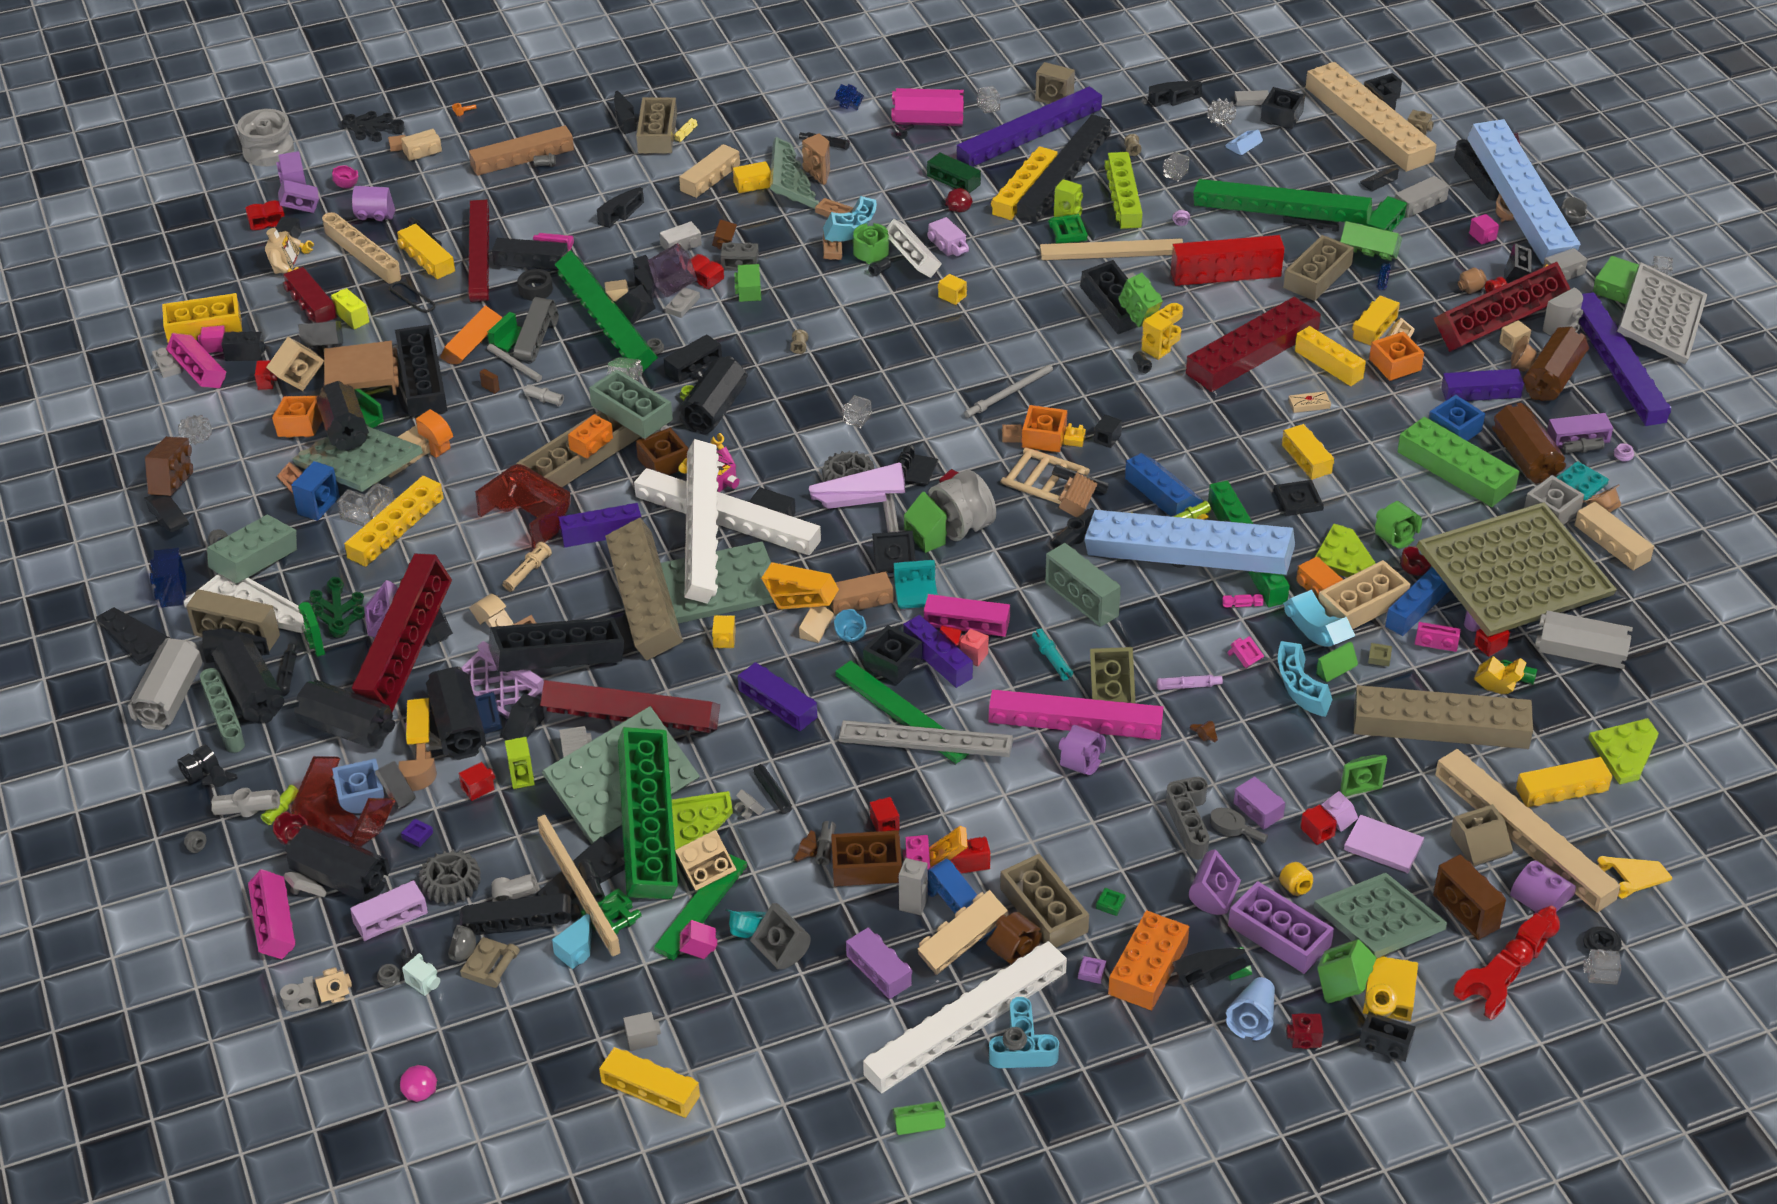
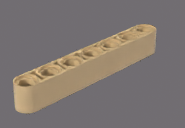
[322,212,401,284]

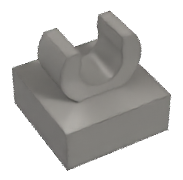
[734,789,765,819]

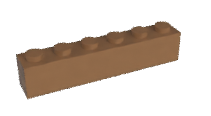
[469,125,574,176]

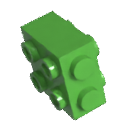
[1119,273,1163,327]

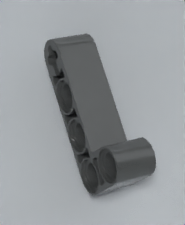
[514,297,559,362]
[1165,777,1210,860]

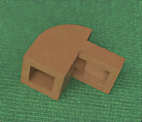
[399,743,437,791]

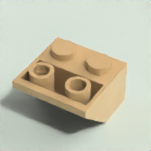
[675,830,736,891]

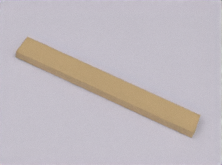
[1040,239,1183,260]
[537,815,620,956]

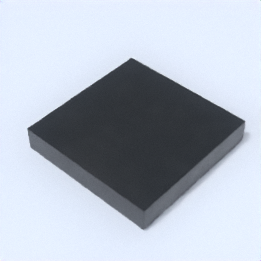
[1273,480,1324,516]
[872,531,916,574]

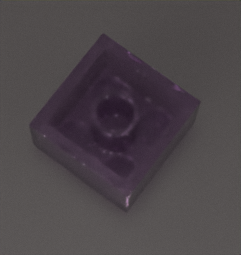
[648,243,697,297]

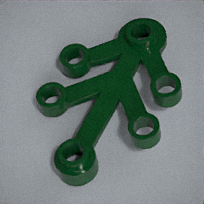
[309,577,365,638]

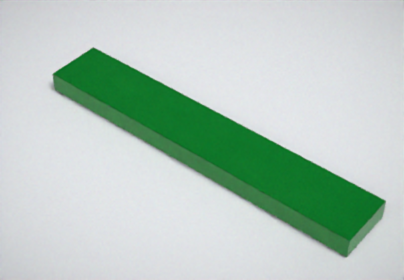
[654,854,747,960]

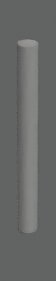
[487,344,542,382]

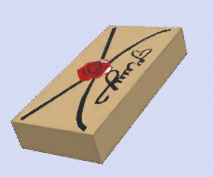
[1288,391,1331,413]

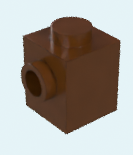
[712,219,737,250]

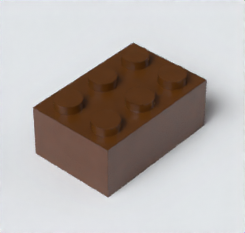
[145,436,193,496]
[831,831,902,886]
[1433,854,1506,940]

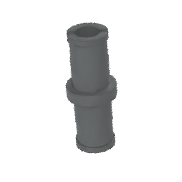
[1562,437,1604,454]
[815,821,836,866]

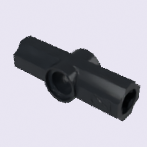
[1050,507,1096,549]

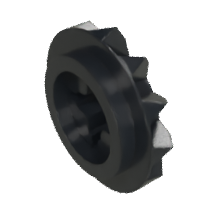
[1583,927,1622,959]

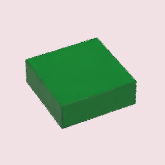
[1096,888,1126,916]

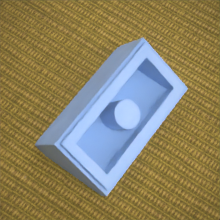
[1225,129,1263,155]

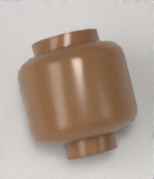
[1458,267,1487,294]

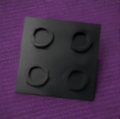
[896,445,939,485]

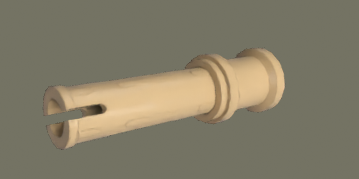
[503,542,552,592]

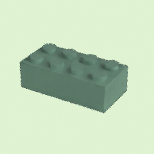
[589,369,673,439]
[207,514,297,583]
[1045,543,1121,627]

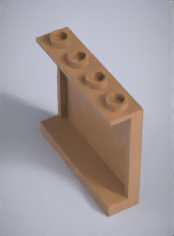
[324,341,399,395]

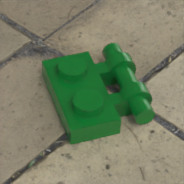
[581,888,642,935]

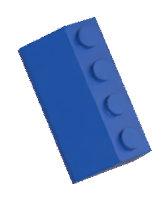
[1125,453,1204,517]

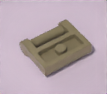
[460,937,520,988]

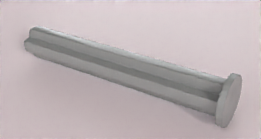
[883,493,899,532]

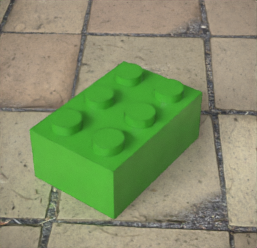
[1340,221,1402,261]

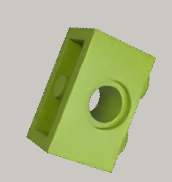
[1054,179,1083,217]
[505,737,535,789]

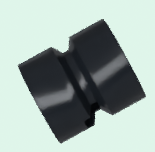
[177,744,219,784]

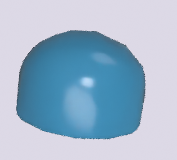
[834,609,867,642]

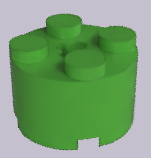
[853,223,889,265]
[1375,501,1422,549]

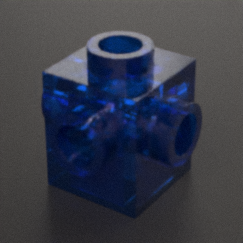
[834,84,864,110]

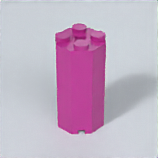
[891,88,964,126]

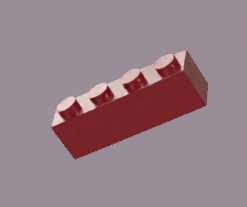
[283,267,337,323]

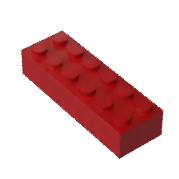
[1171,235,1285,286]

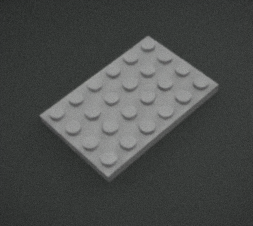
[1617,262,1707,364]

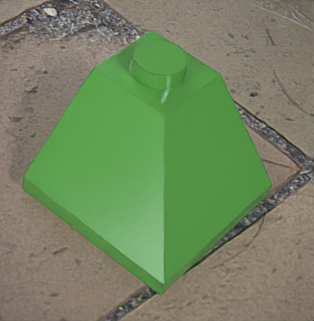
[1340,755,1387,797]

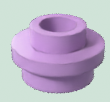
[1172,210,1190,226]
[1614,443,1634,461]

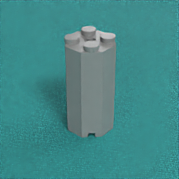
[1535,610,1633,669]
[128,638,203,730]

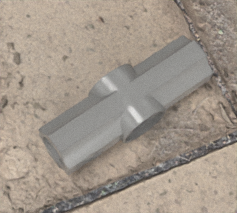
[211,788,280,817]

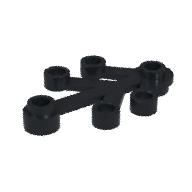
[341,111,405,142]

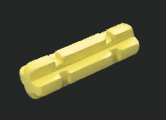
[674,118,697,142]

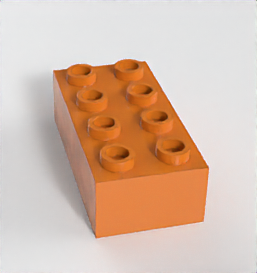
[1108,910,1189,1011]

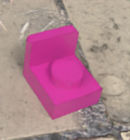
[1227,636,1264,669]

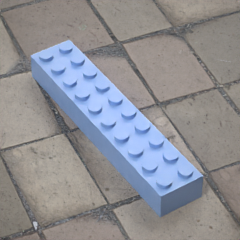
[1467,119,1581,265]
[1085,510,1295,575]

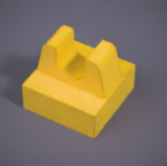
[1063,423,1086,447]

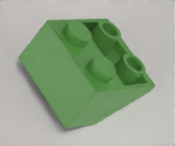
[904,492,947,553]
[1317,939,1377,1004]

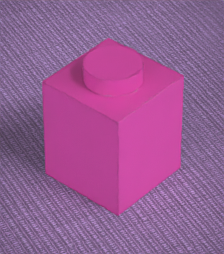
[1469,214,1499,244]
[198,325,226,353]
[680,920,717,959]

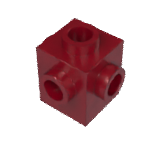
[1286,1013,1324,1049]

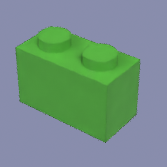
[734,264,761,302]

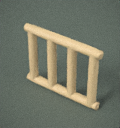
[1000,447,1090,504]

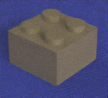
[1035,62,1075,104]

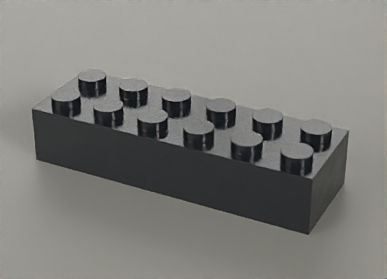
[395,324,448,417]
[488,617,624,672]

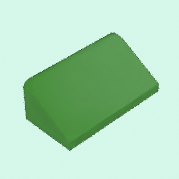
[1316,641,1358,682]
[892,1101,946,1135]

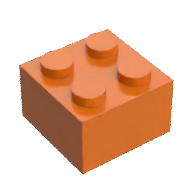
[1369,331,1424,381]
[272,396,323,438]
[1022,405,1068,453]

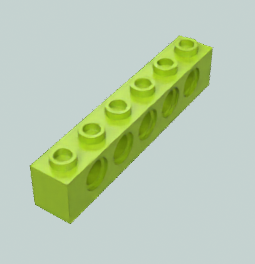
[1105,152,1142,229]

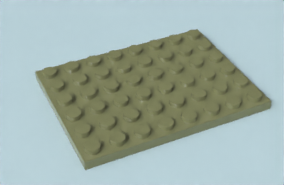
[1416,502,1617,637]

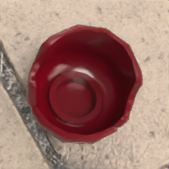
[945,188,973,212]
[1400,546,1431,576]
[273,812,309,845]

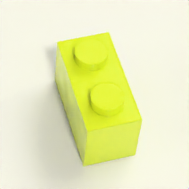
[331,288,369,330]

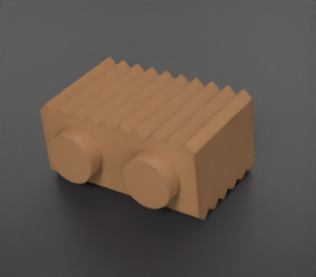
[1058,473,1097,517]

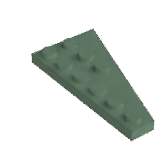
[770,137,819,209]

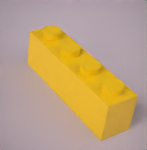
[397,224,455,279]
[1295,326,1366,386]
[1516,757,1612,807]
[599,1047,700,1118]

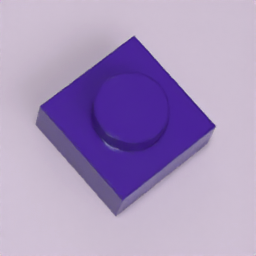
[401,819,433,847]

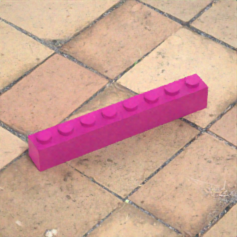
[989,689,1164,740]

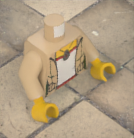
[265,228,314,274]

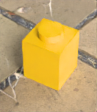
[938,274,967,305]
[712,616,736,648]

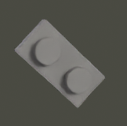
[665,287,700,318]
[152,347,181,378]

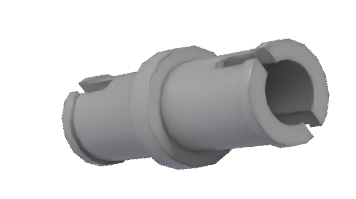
[525,384,564,406]

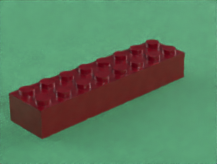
[1433,262,1571,352]
[1186,296,1321,392]
[352,553,452,712]
[540,680,721,733]

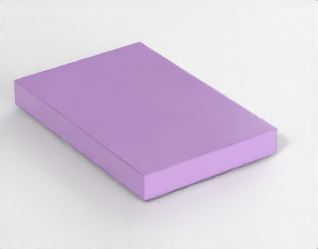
[1344,815,1424,873]

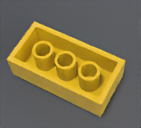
[162,293,242,343]

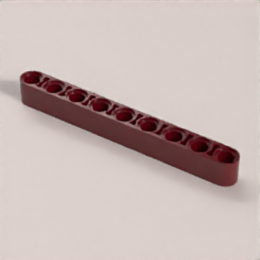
[469,199,489,302]

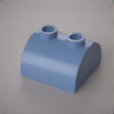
[332,759,384,813]

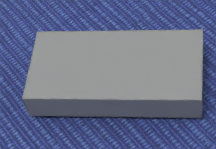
[1234,90,1269,106]

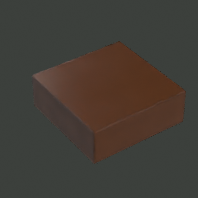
[480,369,500,394]

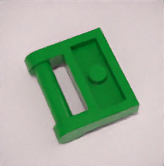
[1048,214,1088,244]
[298,602,325,657]

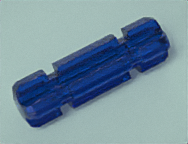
[1377,263,1391,290]

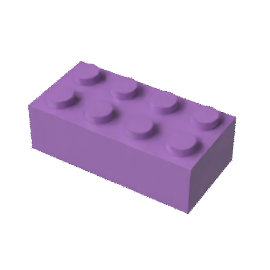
[1228,881,1334,974]

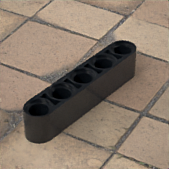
[1454,139,1500,201]
[459,894,571,935]

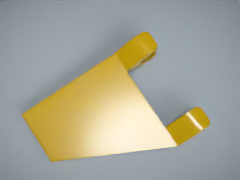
[1597,856,1672,899]

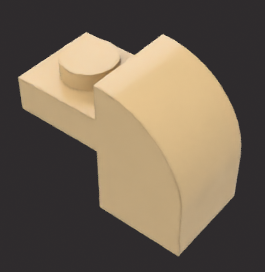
[469,594,514,628]

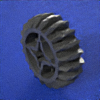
[822,450,874,482]
[419,849,481,906]

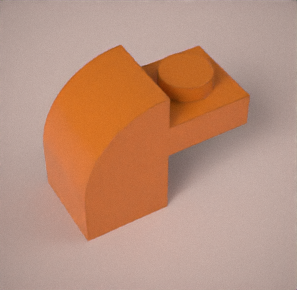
[416,409,453,458]

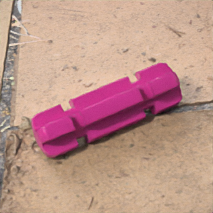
[1222,594,1263,608]

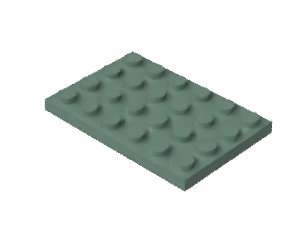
[292,426,423,492]
[661,541,775,623]
[542,706,700,844]

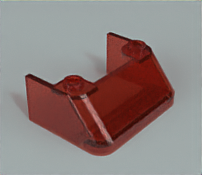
[475,464,571,549]
[291,756,395,847]

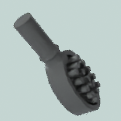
[1210,807,1268,843]

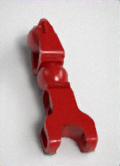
[1453,905,1560,1020]

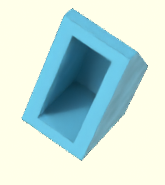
[552,914,592,969]

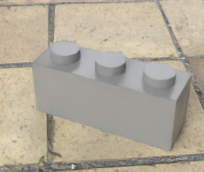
[1395,176,1449,218]

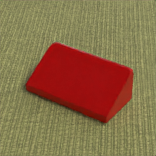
[940,625,961,647]

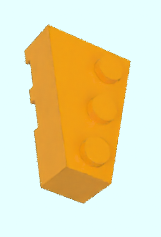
[761,562,839,610]

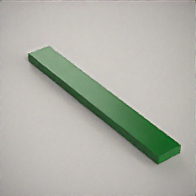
[836,660,969,764]

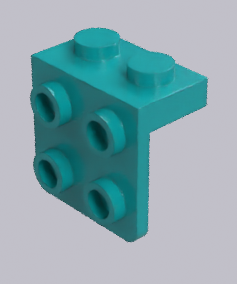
[1556,461,1609,500]
[894,560,938,609]

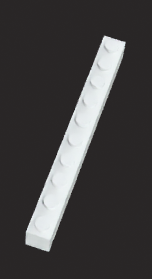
[685,439,719,604]
[634,468,821,556]
[863,941,1067,1094]

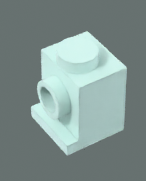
[402,953,440,996]

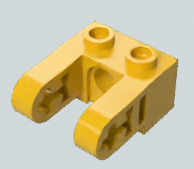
[1141,303,1183,360]

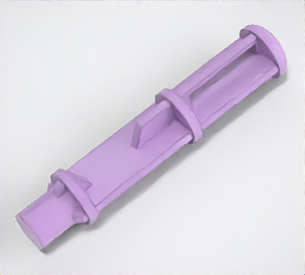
[1156,674,1223,691]

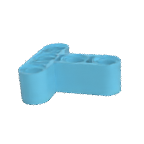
[989,997,1059,1068]

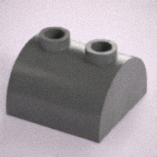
[750,903,811,969]

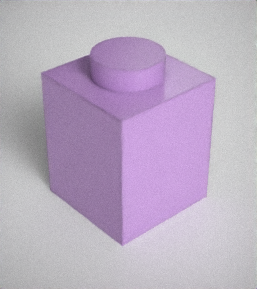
[1321,791,1358,832]

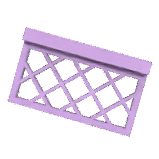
[462,641,544,719]

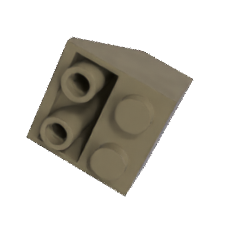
[1450,804,1513,866]

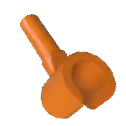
[452,103,476,116]

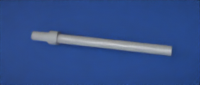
[964,364,1053,418]

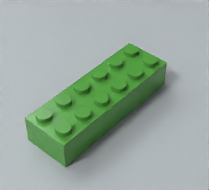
[1397,417,1519,507]

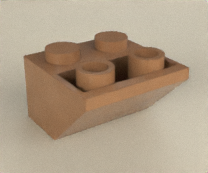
[802,133,830,185]

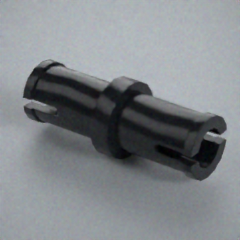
[578,860,605,903]

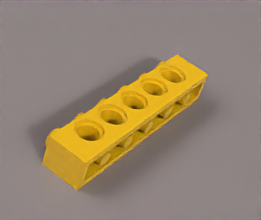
[991,146,1058,220]
[344,476,444,567]

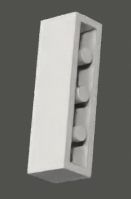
[887,219,942,278]

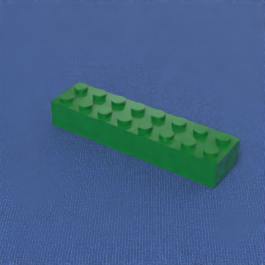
[618,727,678,899]

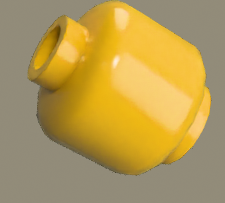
[1279,862,1314,896]
[1365,984,1398,1017]

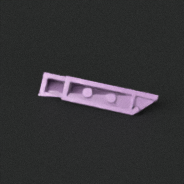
[809,463,905,509]

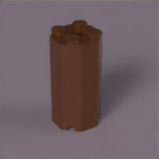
[1523,326,1589,401]
[1492,402,1566,484]

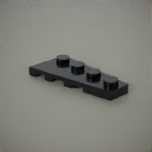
[96,607,172,666]
[537,836,625,900]

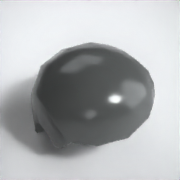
[1560,197,1588,224]
[448,925,476,962]

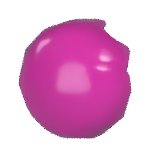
[332,165,359,189]
[400,1065,438,1102]

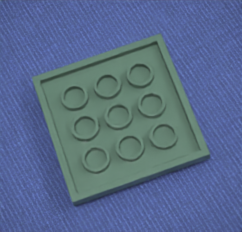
[1314,873,1447,958]

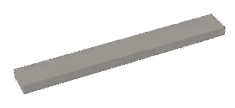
[839,720,1013,757]

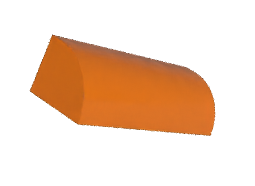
[440,305,502,364]

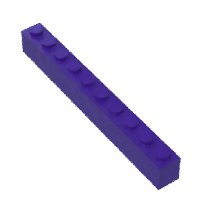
[957,86,1102,167]
[1578,292,1671,426]

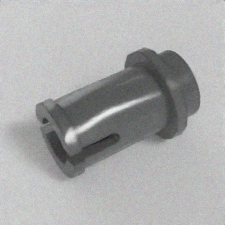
[534,153,556,167]

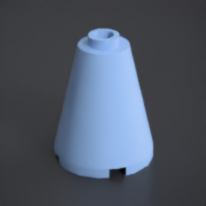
[1226,977,1275,1041]

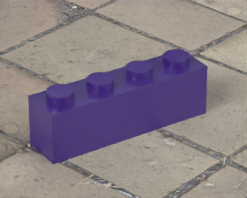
[1441,369,1524,401]
[559,503,642,548]
[903,615,973,688]
[738,662,818,731]

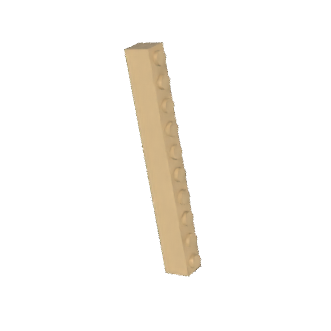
[1435,749,1621,913]

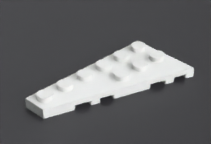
[183,574,305,633]

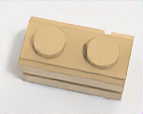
[401,129,442,161]

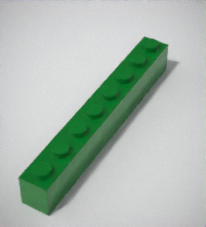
[1208,480,1290,608]

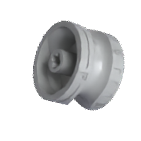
[237,109,295,166]
[928,470,996,541]

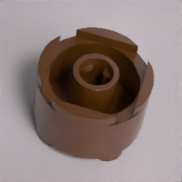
[987,912,1042,965]

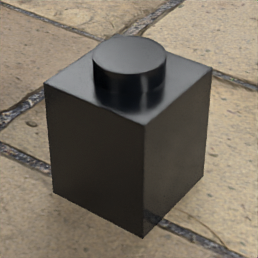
[275,216,302,239]
[1094,414,1122,448]

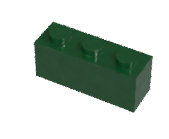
[927,152,981,193]

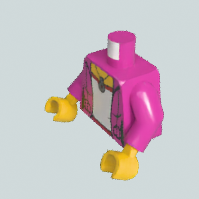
[679,433,740,492]

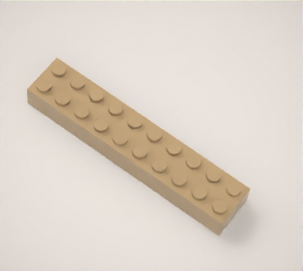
[1306,62,1436,172]

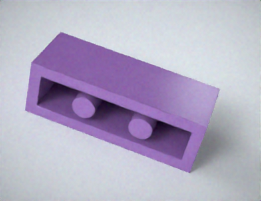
[1547,413,1613,448]
[846,928,912,999]

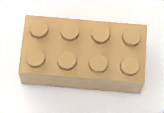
[1318,560,1410,629]

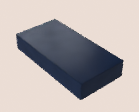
[475,691,503,734]

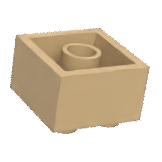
[266,337,324,391]

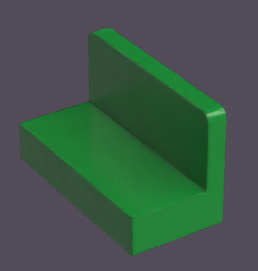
[487,312,522,353]
[355,389,384,428]

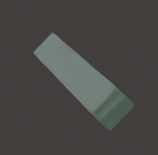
[200,668,245,753]

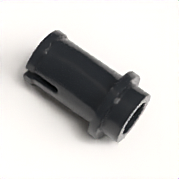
[868,257,891,276]
[1133,351,1152,373]

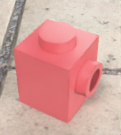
[958,629,989,666]

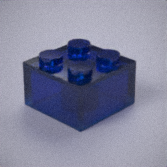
[150,548,187,608]

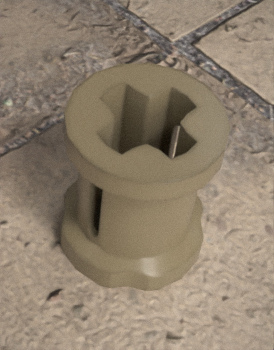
[1124,134,1141,156]
[790,329,808,354]

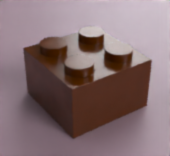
[636,427,689,475]

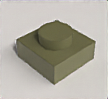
[1368,643,1392,667]

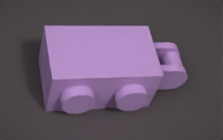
[927,217,969,256]

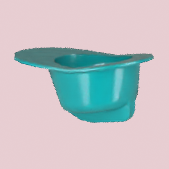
[726,909,766,938]

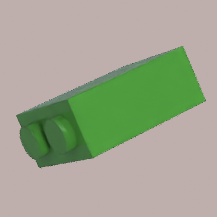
[1593,256,1638,304]

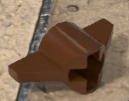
[1190,721,1218,742]
[794,830,818,862]

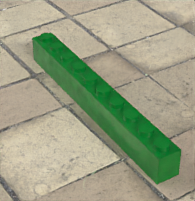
[1193,179,1372,225]
[555,250,658,372]

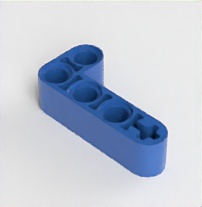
[928,859,997,941]

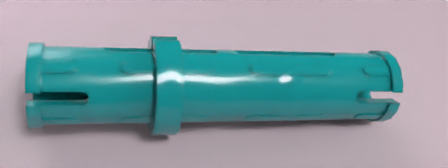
[1032,629,1073,681]

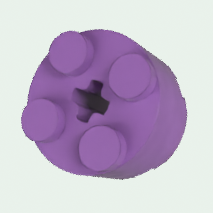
[1059,725,1106,775]

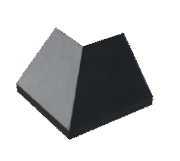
[614,284,656,324]

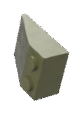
[1090,647,1136,704]

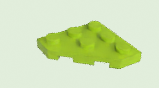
[1315,524,1376,578]
[1588,718,1659,785]
[672,791,733,850]

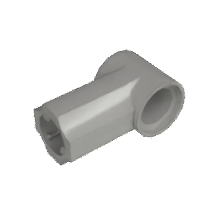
[491,873,538,902]

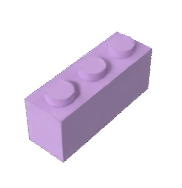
[350,880,428,941]

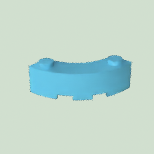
[823,196,877,242]
[1283,590,1355,647]
[1278,641,1332,717]

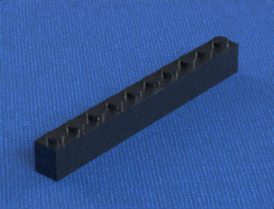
[1017,114,1112,224]

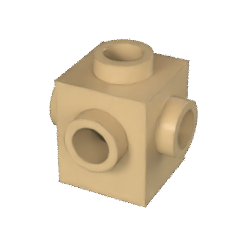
[314,967,352,1003]

